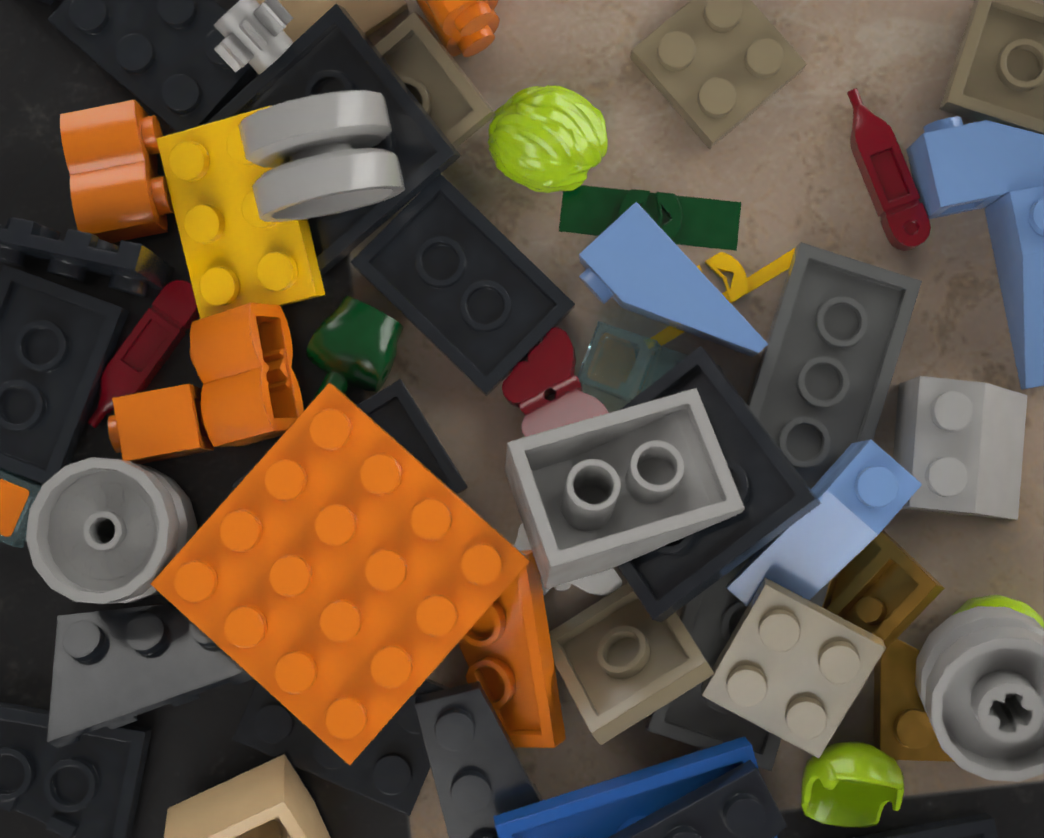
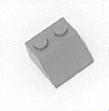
[893,376,1027,520]

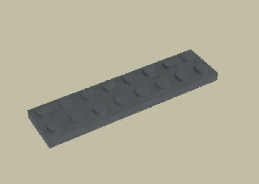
[645,242,922,771]

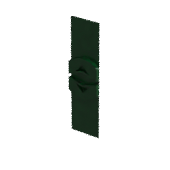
[559,185,741,251]

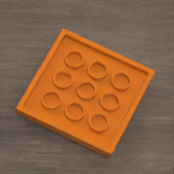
[151,383,530,766]

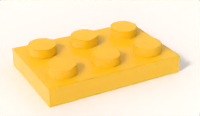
[156,105,325,319]

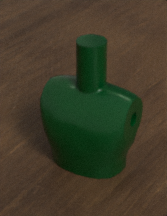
[306,295,404,403]

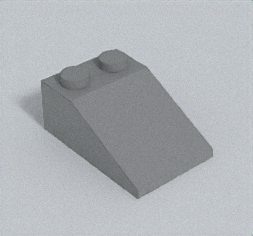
[505,388,745,589]

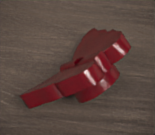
[502,327,609,437]

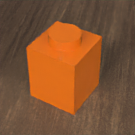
[108,384,214,464]

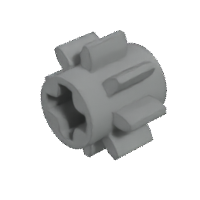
[214,0,294,74]

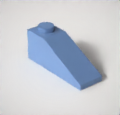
[906,116,1044,219]
[985,186,1044,390]
[579,202,768,357]
[725,439,922,607]

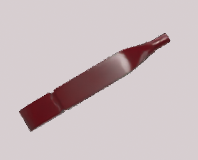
[847,88,931,251]
[87,280,199,428]

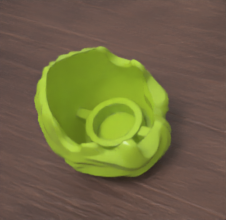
[487,85,608,193]

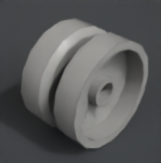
[239,90,405,222]
[26,457,198,604]
[915,606,1044,782]

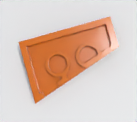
[458,550,566,748]

